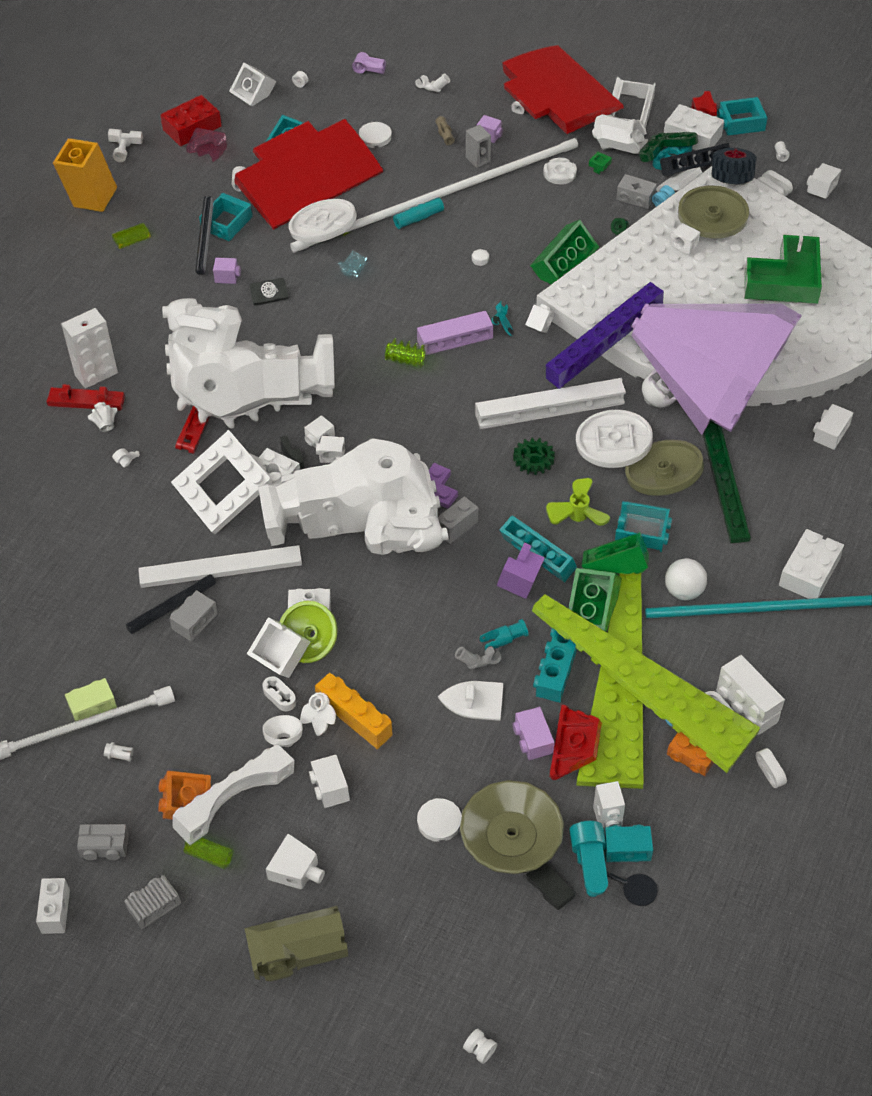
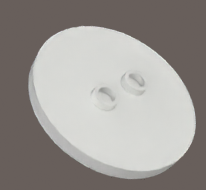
[289,199,357,243]
[576,410,653,468]

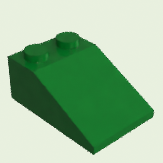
[582,532,649,574]
[568,568,622,632]

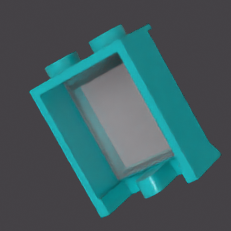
[615,501,672,552]

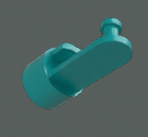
[569,821,608,897]

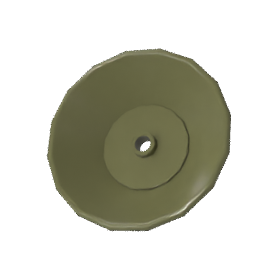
[460,780,564,874]

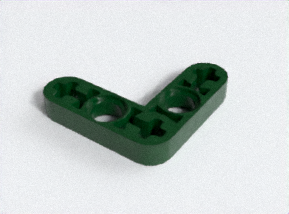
[639,132,698,162]

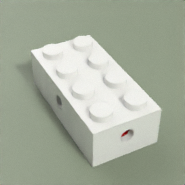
[61,308,118,389]

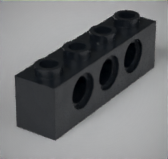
[660,143,730,175]

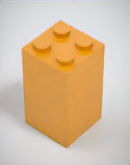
[53,138,117,212]

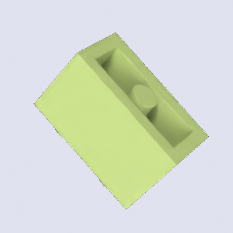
[65,678,117,722]

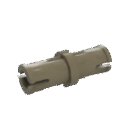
[435,116,455,145]

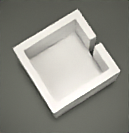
[247,617,310,678]

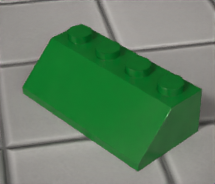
[530,219,599,285]

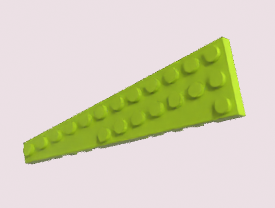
[576,573,643,789]
[532,594,760,773]

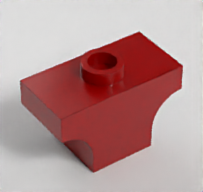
[691,91,717,116]

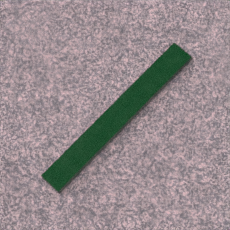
[703,421,751,544]

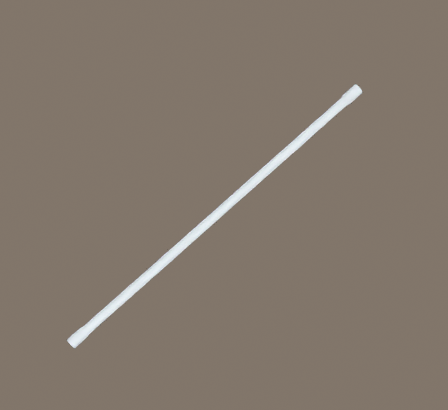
[290,138,578,253]

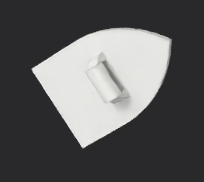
[438,681,503,721]

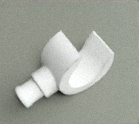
[112,448,140,467]

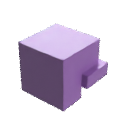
[497,542,544,599]

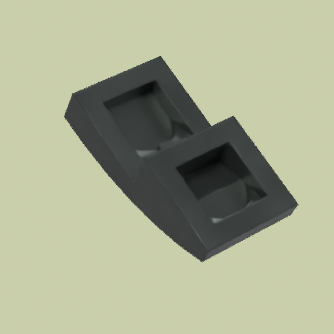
[280,435,305,470]
[526,864,576,910]

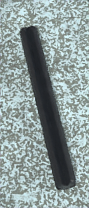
[195,196,214,275]
[126,574,216,634]

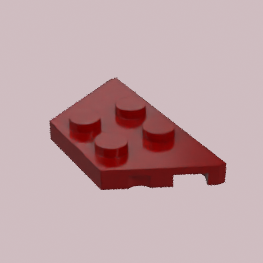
[549,705,602,780]

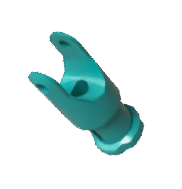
[479,619,529,650]

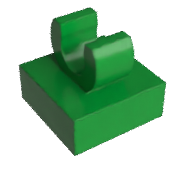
[588,151,612,175]

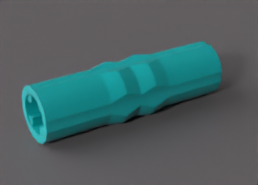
[393,197,444,229]

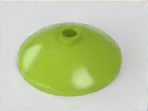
[279,601,338,663]

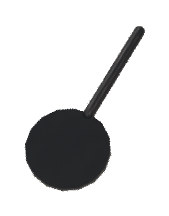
[607,872,658,906]

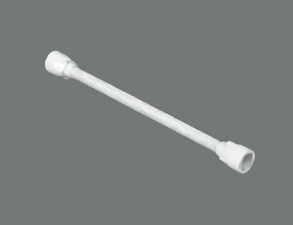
[0,686,175,760]

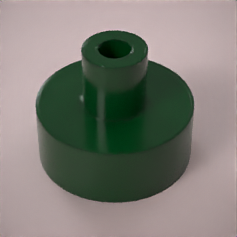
[611,218,629,235]

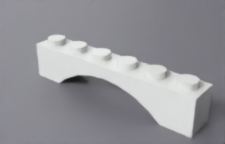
[173,744,295,845]

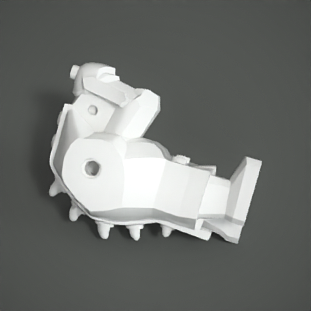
[162,298,335,429]
[258,438,448,555]

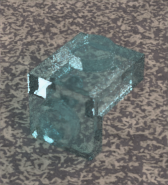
[338,250,368,278]

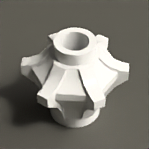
[88,402,118,432]

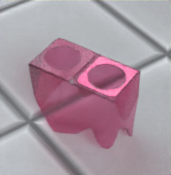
[186,128,227,162]

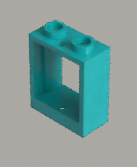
[717,97,767,136]
[199,193,253,241]

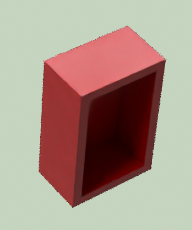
[160,95,222,147]

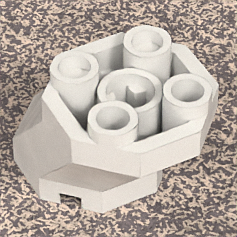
[592,115,648,154]

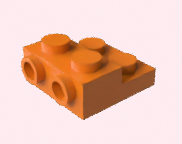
[667,732,714,776]
[158,771,211,820]

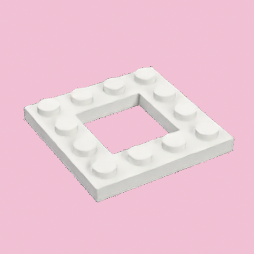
[171,430,274,534]

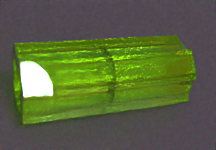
[183,837,234,869]

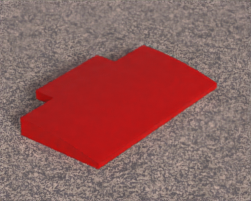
[502,45,624,134]
[234,119,383,230]

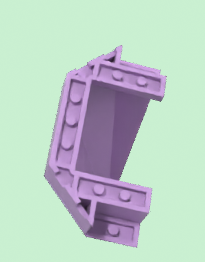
[631,303,802,435]

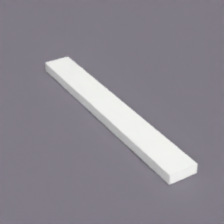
[139,545,302,588]

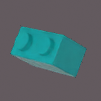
[604,824,653,862]

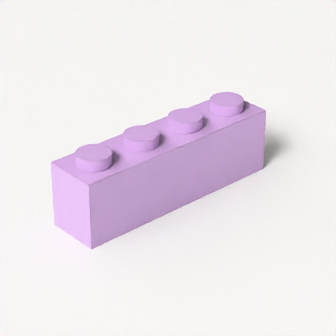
[417,311,493,356]

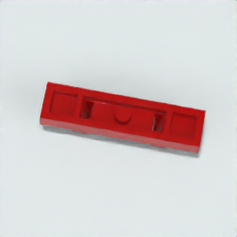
[47,384,125,411]

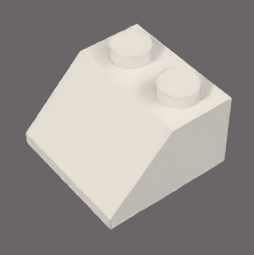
[229,63,276,106]

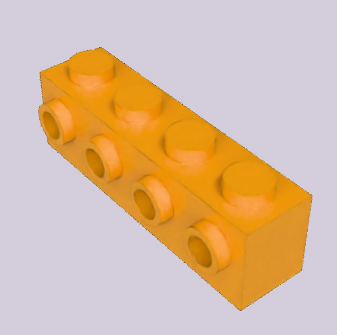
[315,673,392,749]

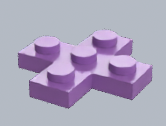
[429,463,458,509]

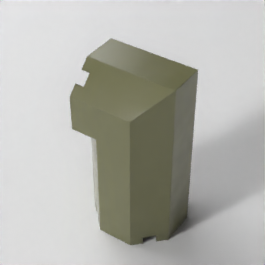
[245,906,348,982]

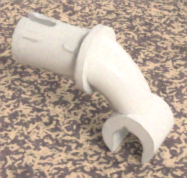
[415,74,450,92]

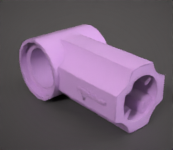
[352,52,386,74]

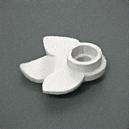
[300,692,336,736]

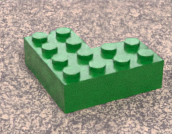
[744,235,822,304]

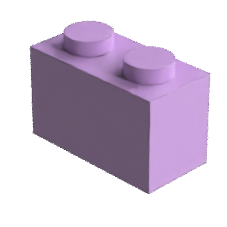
[512,707,554,760]

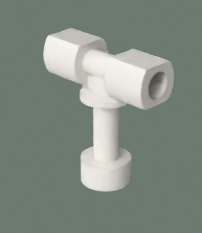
[108,129,143,162]

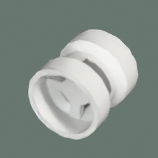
[463,1029,497,1064]

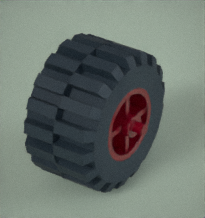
[711,148,757,184]

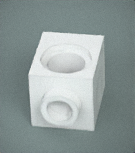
[671,223,700,255]
[526,304,555,333]
[304,415,335,448]
[316,436,345,463]

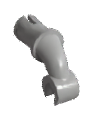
[455,646,501,670]

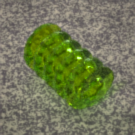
[385,338,425,368]

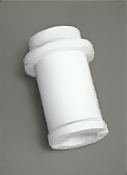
[774,141,790,162]
[104,742,133,762]

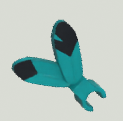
[491,301,514,336]

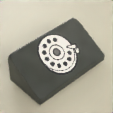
[249,278,289,305]

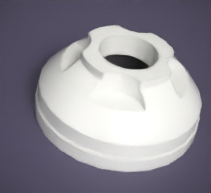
[263,715,303,747]

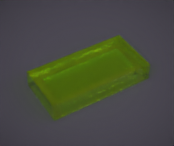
[111,223,151,249]

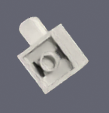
[249,448,300,486]

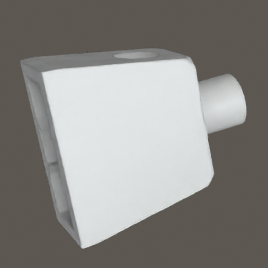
[266,834,325,889]

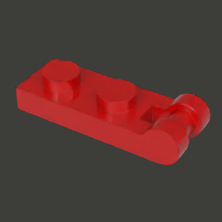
[175,406,211,454]

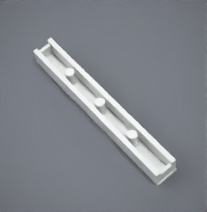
[475,378,626,429]

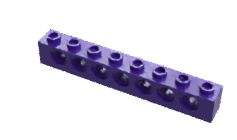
[546,282,664,389]

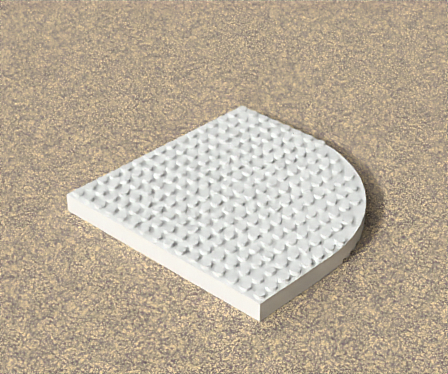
[536,166,872,406]

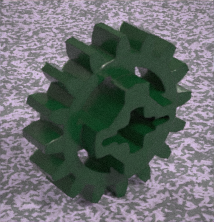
[513,437,555,475]

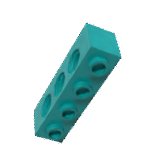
[499,515,577,583]
[533,628,577,703]

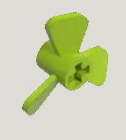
[546,478,610,526]

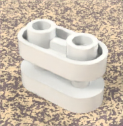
[757,170,793,196]

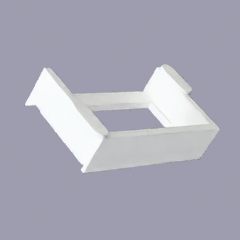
[610,76,656,129]

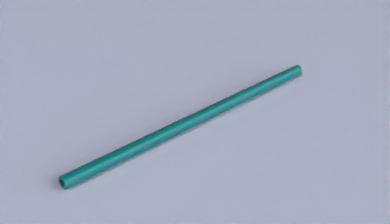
[645,595,872,618]

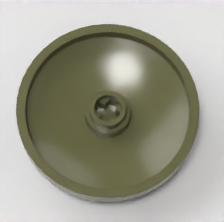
[678,185,749,239]
[625,440,704,496]

